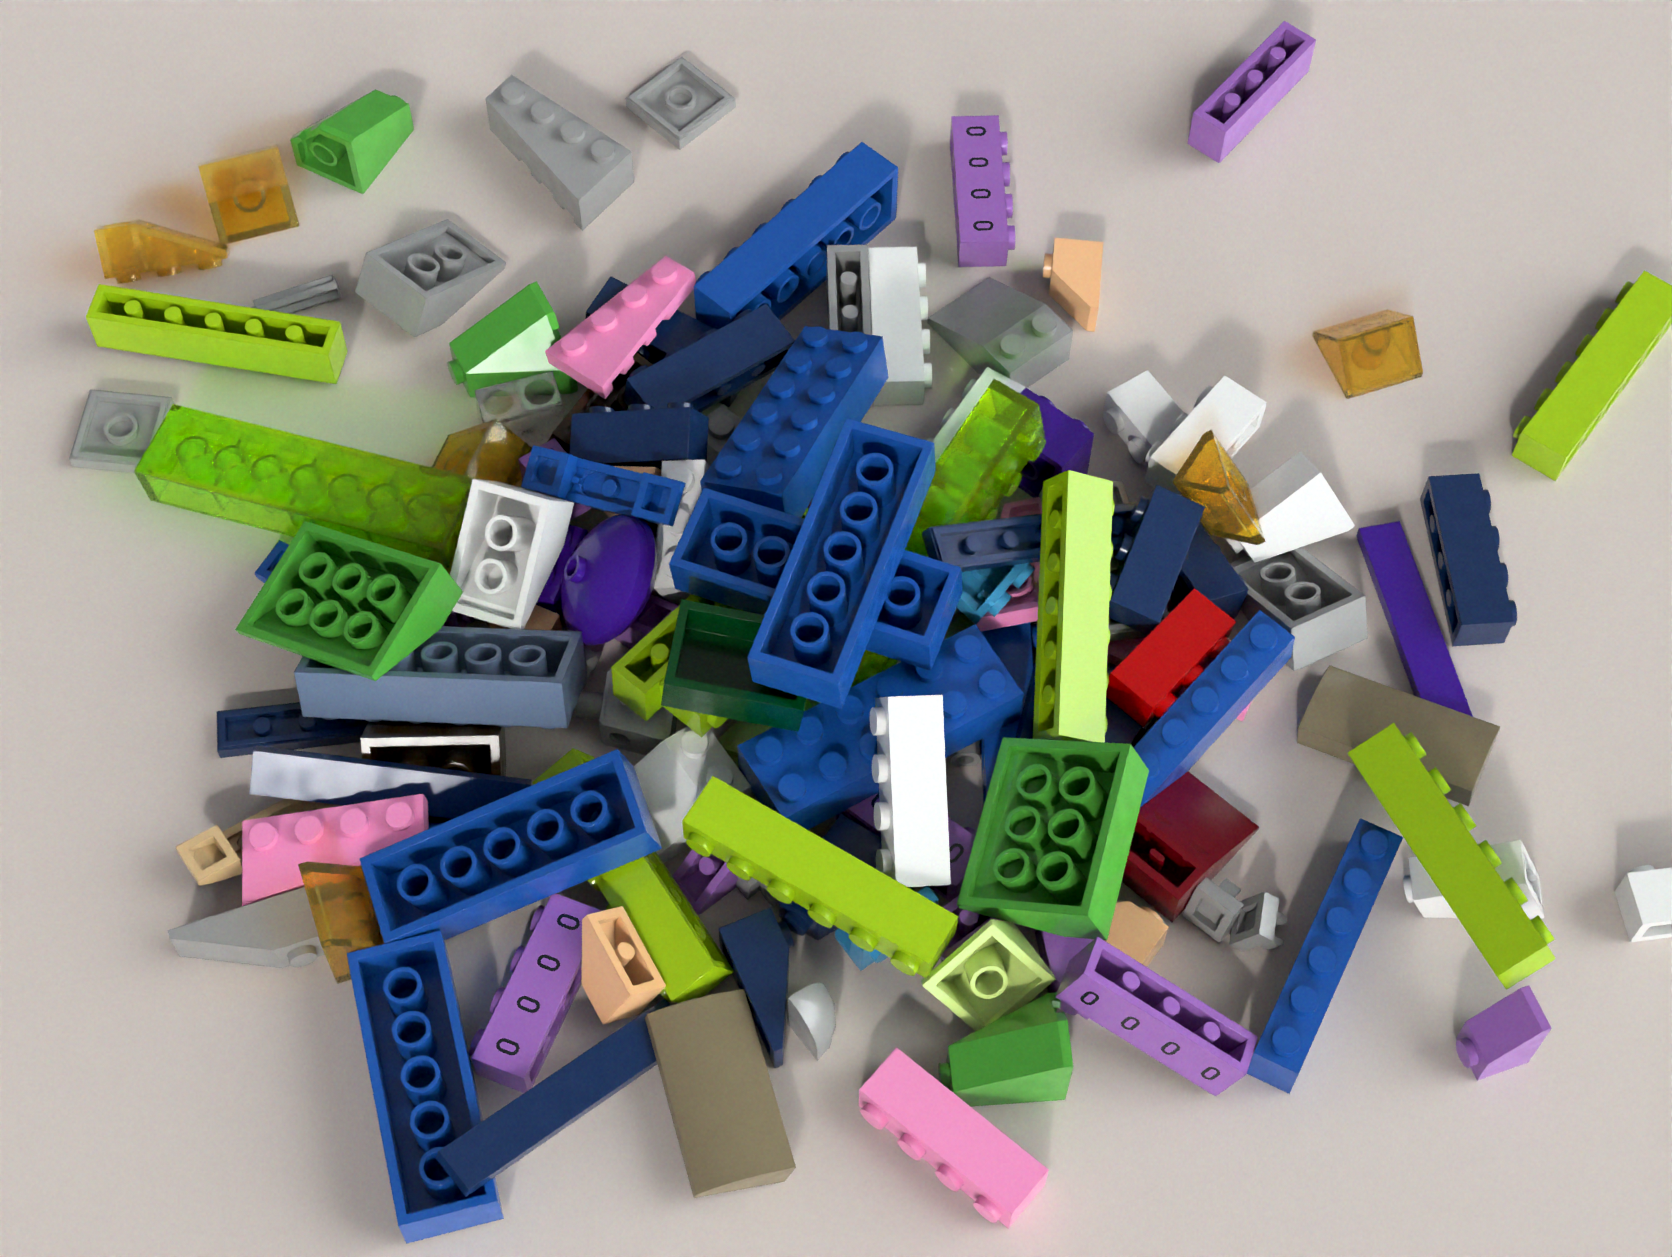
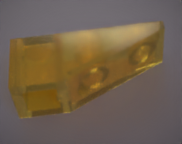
[94,219,230,284]

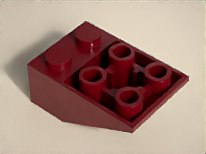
[1122,771,1259,922]

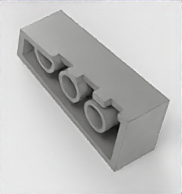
[485,75,634,231]

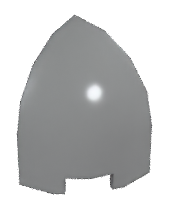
[788,983,836,1061]

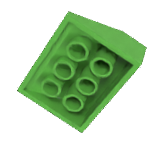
[235,521,463,681]
[957,737,1149,941]

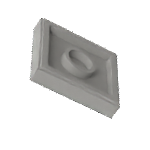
[625,56,736,150]
[69,389,175,475]

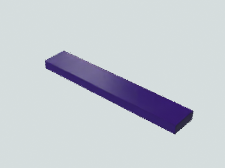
[1356,521,1473,717]

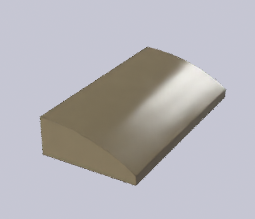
[1297,665,1500,806]
[645,989,796,1198]

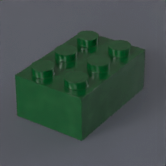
[661,599,806,732]

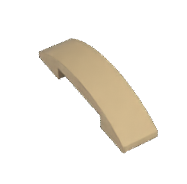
[176,798,343,886]

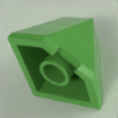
[290,89,414,194]
[447,281,578,398]
[938,992,1074,1107]

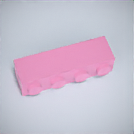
[858,1047,1049,1229]

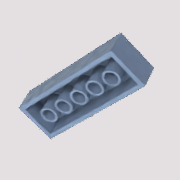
[294,626,587,729]

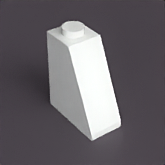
[1217,451,1355,563]
[1403,840,1545,919]

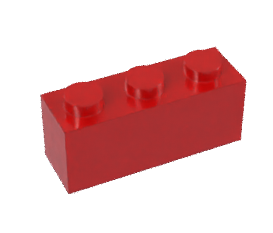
[1106,588,1236,728]

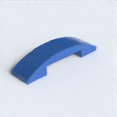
[521,445,686,526]

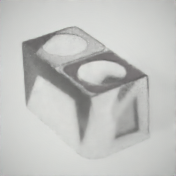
[474,371,566,451]

